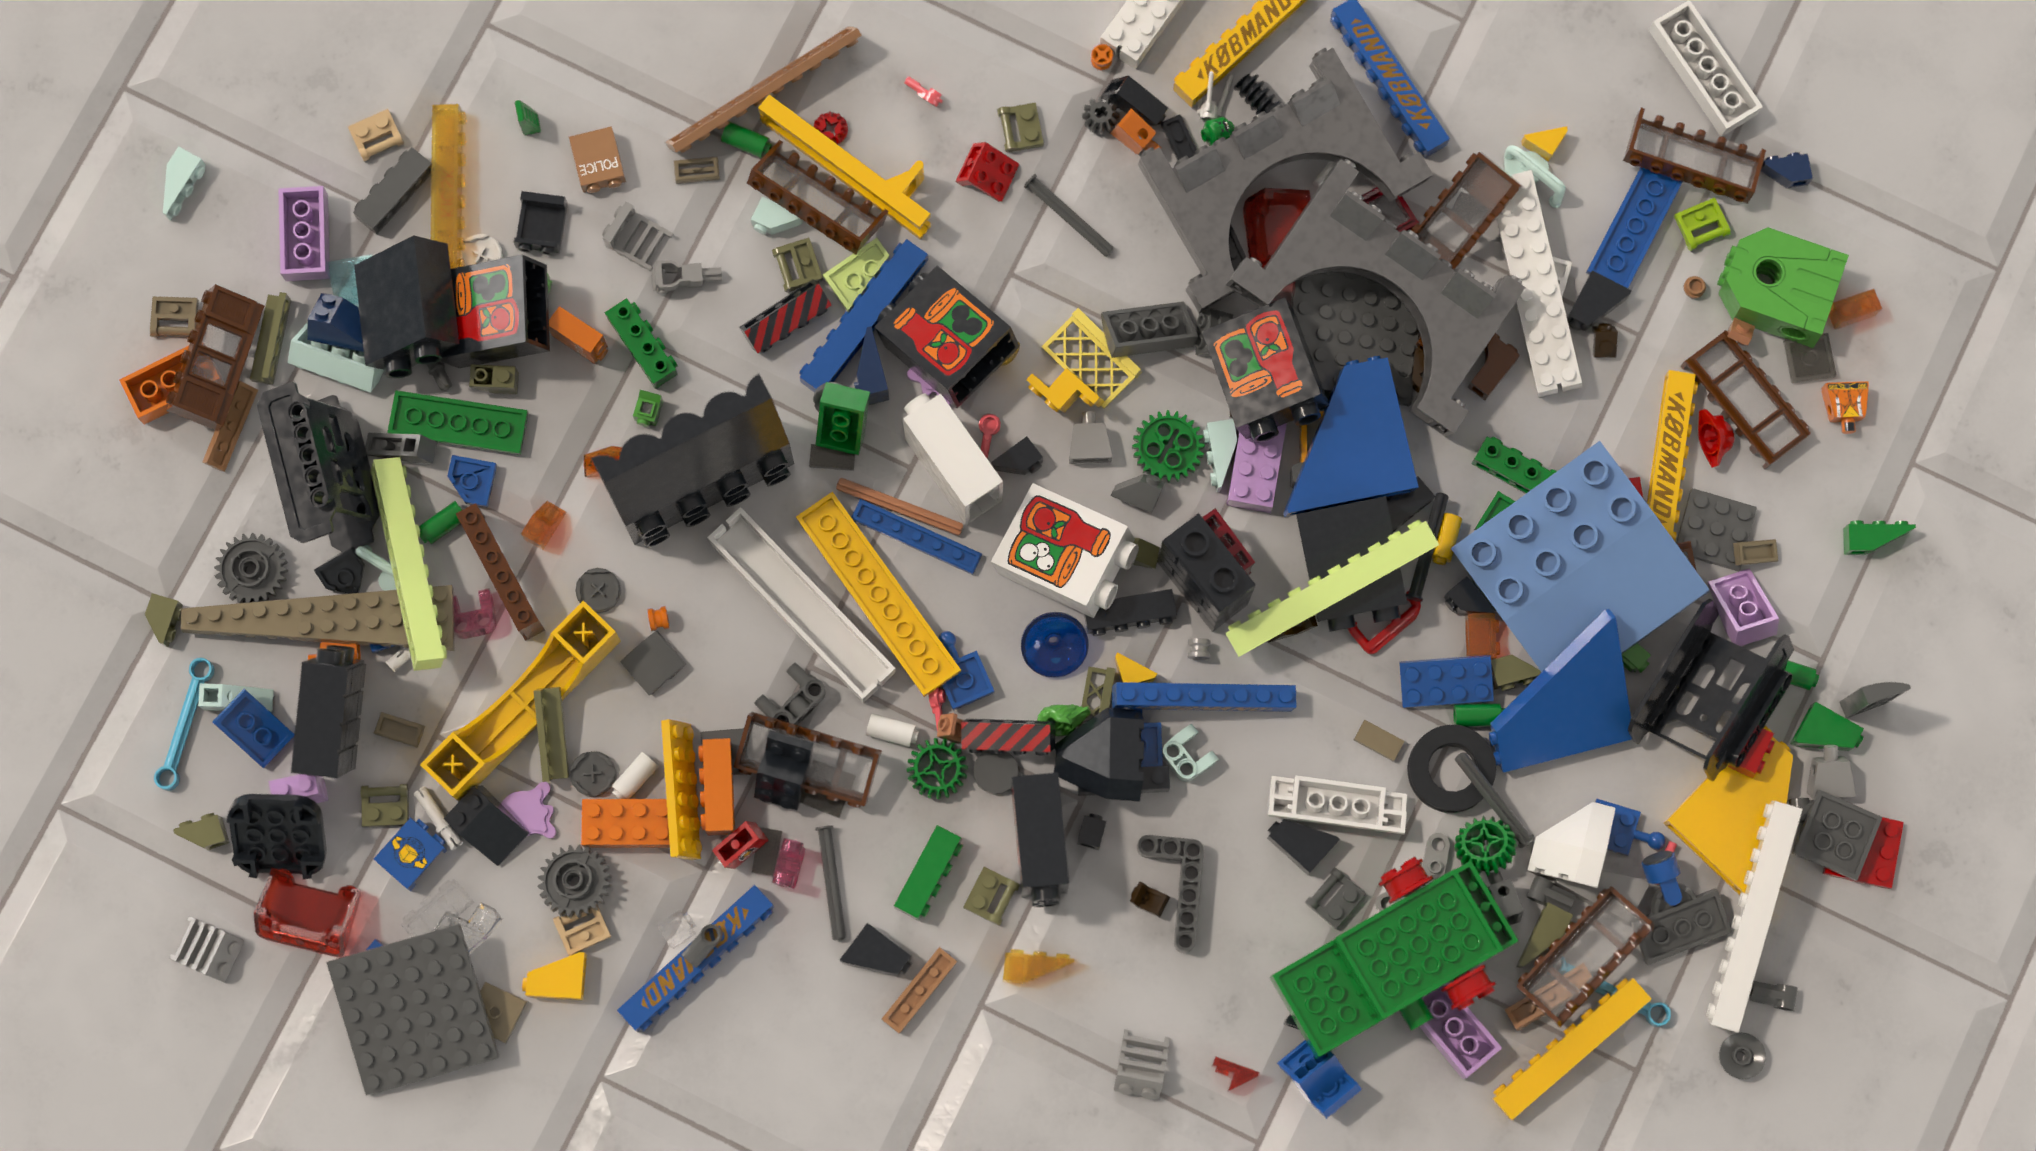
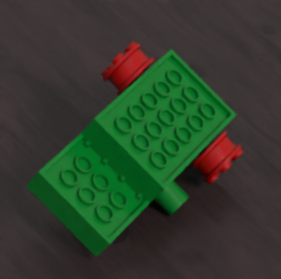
[1269,857,1519,1059]

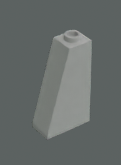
[1553,870,1650,925]

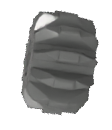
[1082,96,1120,135]

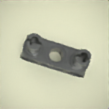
[754,662,826,733]

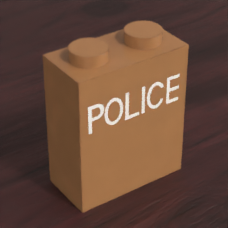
[569,126,626,193]

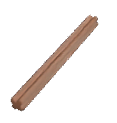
[836,478,963,536]

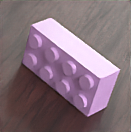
[279,186,330,281]
[1226,423,1287,513]
[1419,983,1502,1079]

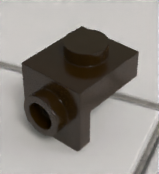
[1592,323,1618,358]
[1130,881,1170,918]

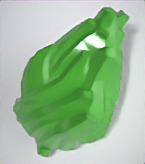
[1037,704,1091,736]

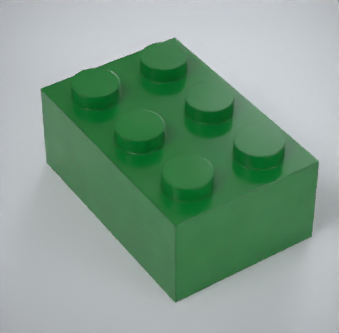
[815,382,870,455]

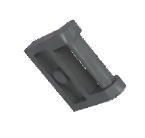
[1305,867,1366,929]

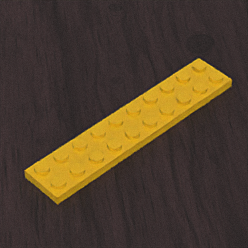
[796,491,961,697]

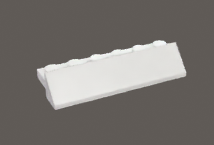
[1268,775,1407,835]

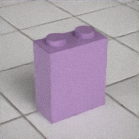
[269,774,328,803]

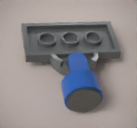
[1631,851,1732,965]

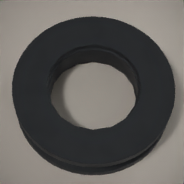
[1407,725,1496,813]

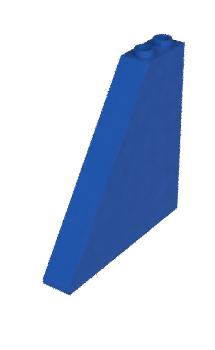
[1283,356,1419,517]
[1489,609,1632,773]

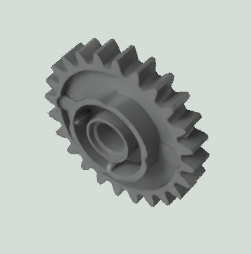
[214,533,288,603]
[538,844,612,919]

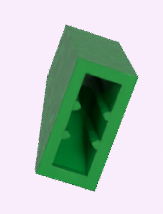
[1790,702,1864,751]

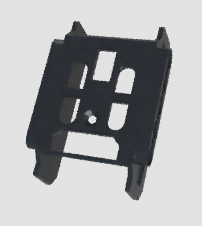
[257,382,380,552]
[1628,599,1794,782]

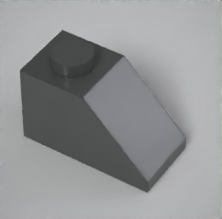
[1110,474,1165,513]

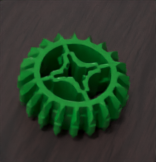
[907,738,968,800]
[1454,816,1517,876]

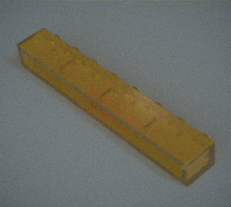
[431,104,466,269]

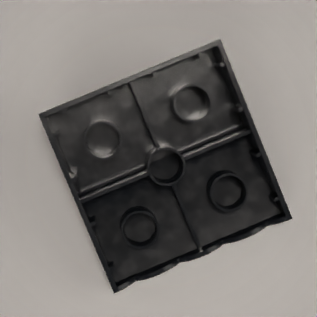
[591,374,794,548]

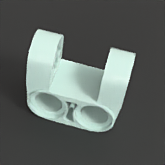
[1162,723,1219,782]

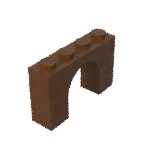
[1416,332,1520,401]

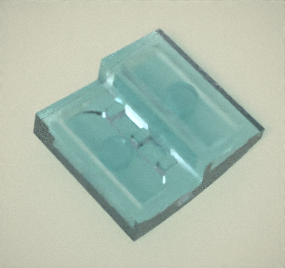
[328,254,373,304]

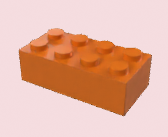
[119,342,225,425]
[698,738,735,836]
[581,799,670,848]

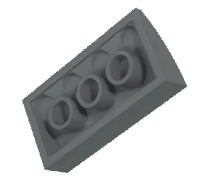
[1101,301,1198,358]
[1839,682,1911,719]

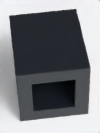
[1077,813,1107,850]

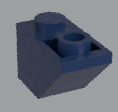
[1761,152,1813,188]

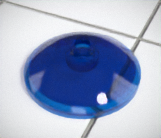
[1021,612,1089,677]

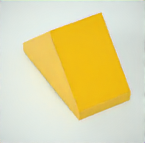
[1521,126,1568,162]
[1115,652,1157,683]

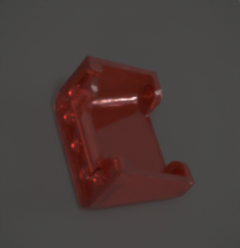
[1243,188,1311,269]
[253,868,361,957]

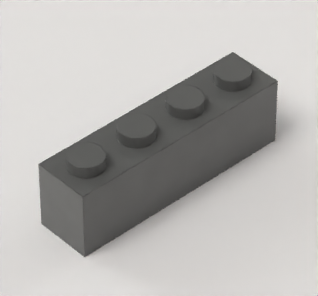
[353,147,435,235]

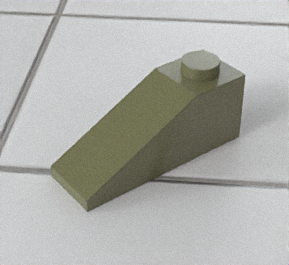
[1516,903,1573,968]

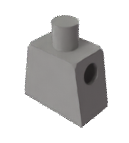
[1069,411,1112,464]
[1807,745,1856,799]

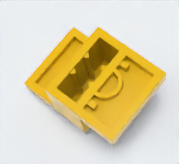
[1026,368,1104,413]

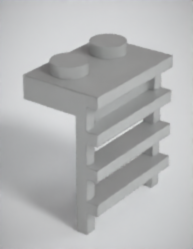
[602,202,674,271]
[169,916,245,983]
[1113,1029,1170,1099]

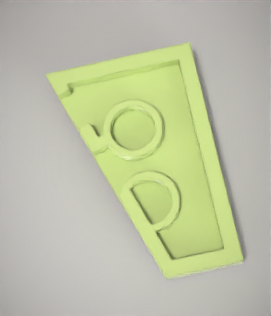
[822,238,890,311]

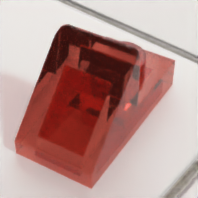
[1211,1056,1259,1092]

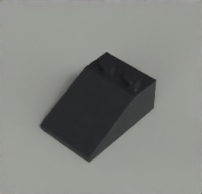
[443,785,530,866]

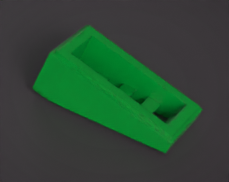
[515,100,541,135]

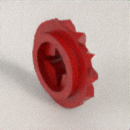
[813,111,848,145]

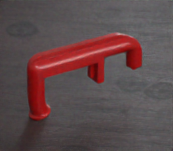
[1347,591,1421,654]

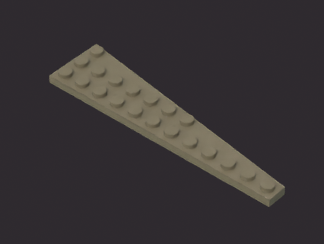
[181,585,455,651]

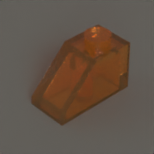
[521,501,567,550]

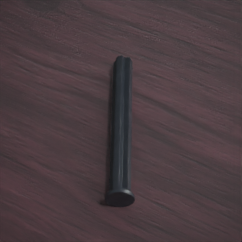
[1406,493,1449,602]

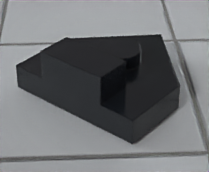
[314,546,365,594]

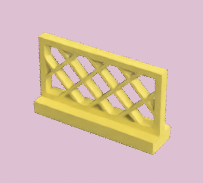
[1041,308,1142,409]

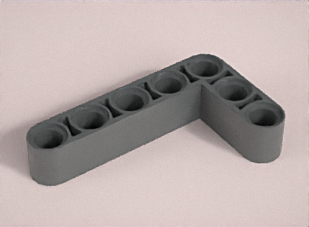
[1137,835,1204,953]

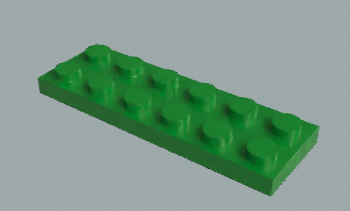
[387,390,529,455]

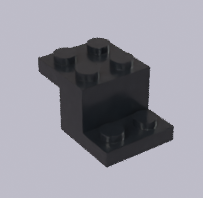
[754,730,814,811]

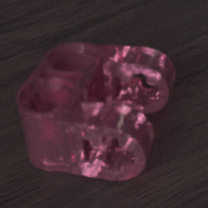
[454,588,496,639]
[771,838,806,890]

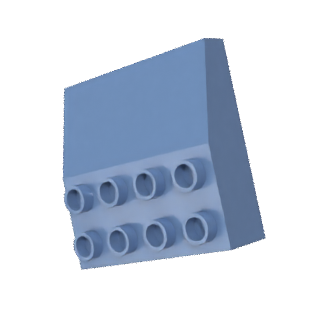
[1451,441,1710,672]

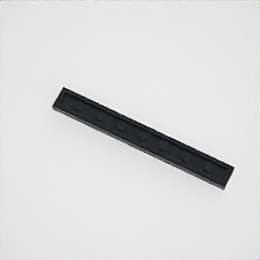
[1160,114,1246,271]

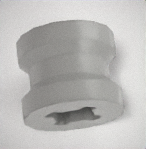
[1188,638,1211,660]

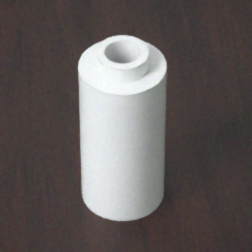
[866,714,919,747]
[612,752,659,799]

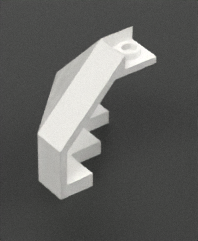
[1527,802,1615,888]

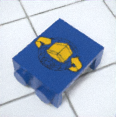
[373,818,447,891]

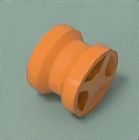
[1091,44,1113,71]
[648,606,669,631]

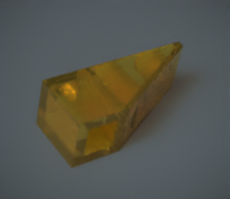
[1003,949,1074,984]

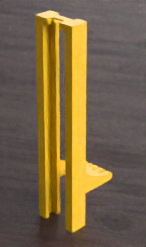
[758,95,931,240]

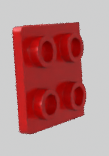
[955,142,1019,202]

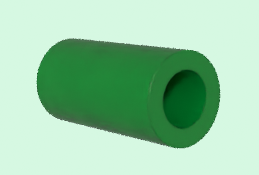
[721,121,772,158]
[419,501,462,545]
[1785,660,1819,690]
[1453,704,1505,727]

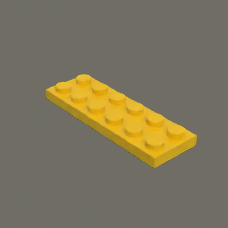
[661,719,702,860]

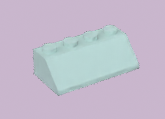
[288,322,384,393]

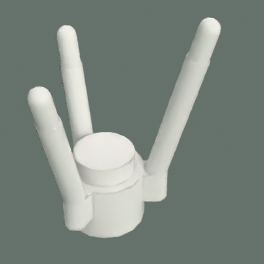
[1197,71,1234,121]

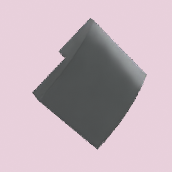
[620,630,686,695]

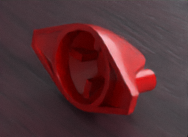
[1698,409,1735,468]

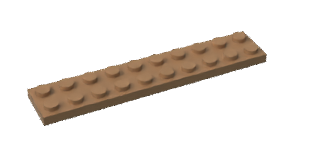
[665,26,862,153]

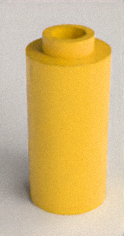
[1432,513,1463,565]

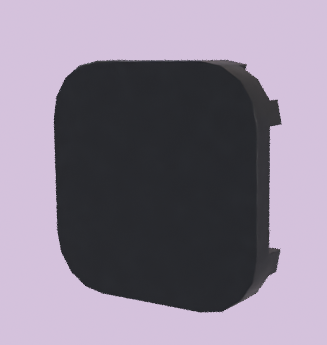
[226,794,327,880]

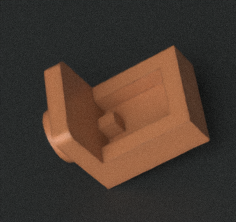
[1727,317,1755,346]
[937,713,964,744]

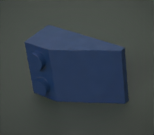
[307,293,364,352]
[854,326,889,406]

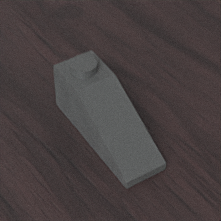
[365,433,437,464]

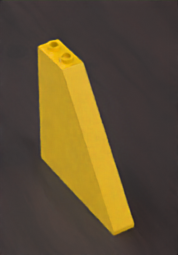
[1664,726,1793,896]

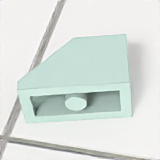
[751,196,803,235]

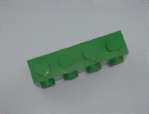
[604,298,678,389]
[1471,436,1557,494]
[894,825,963,921]

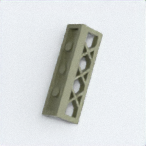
[250,292,291,385]
[1078,667,1116,728]
[534,687,569,782]

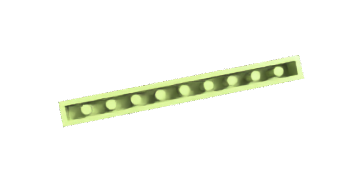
[370,457,447,671]
[1225,519,1439,657]

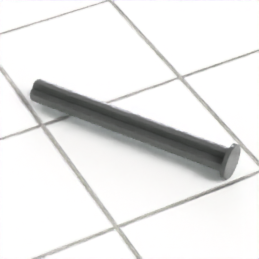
[1024,174,1114,257]
[1455,752,1535,848]
[815,825,846,940]

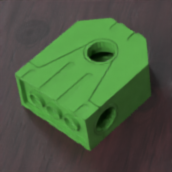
[1717,227,1849,348]

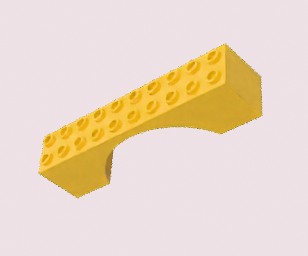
[420,601,621,802]

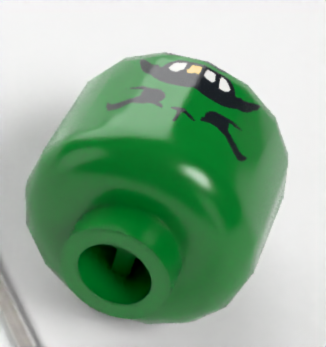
[1201,117,1234,146]

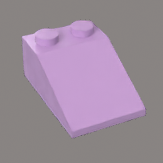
[1708,568,1779,646]

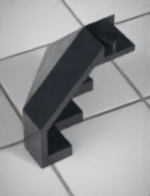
[1053,708,1144,802]

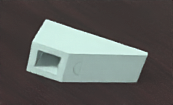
[163,146,206,220]
[1203,419,1237,492]
[198,684,274,712]

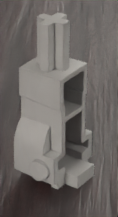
[651,260,722,294]

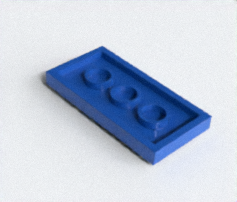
[1399,655,1494,708]

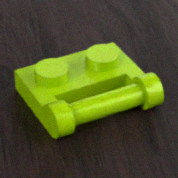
[1674,197,1731,251]

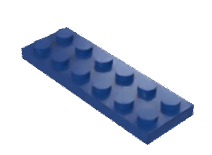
[1586,167,1683,288]

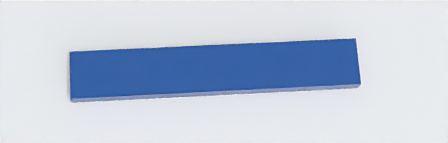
[851,499,982,575]

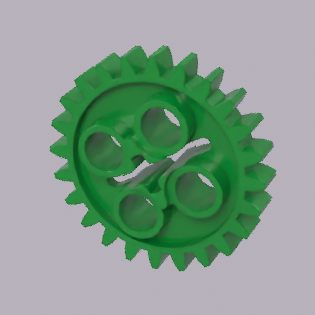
[1132,410,1205,483]

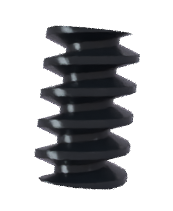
[1234,73,1281,115]

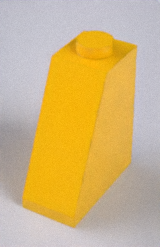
[522,952,587,1000]

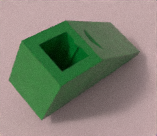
[1843,520,1916,555]

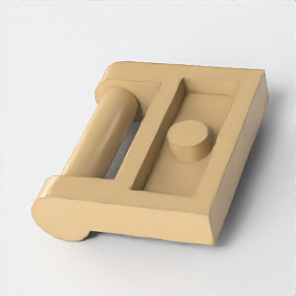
[348,109,404,162]
[553,904,611,956]

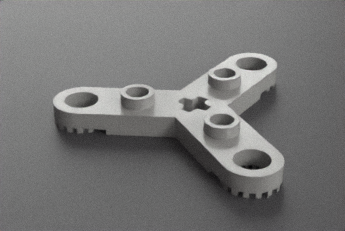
[1375,833,1450,912]

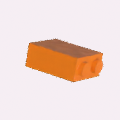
[549,306,608,364]

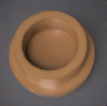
[1683,276,1706,298]

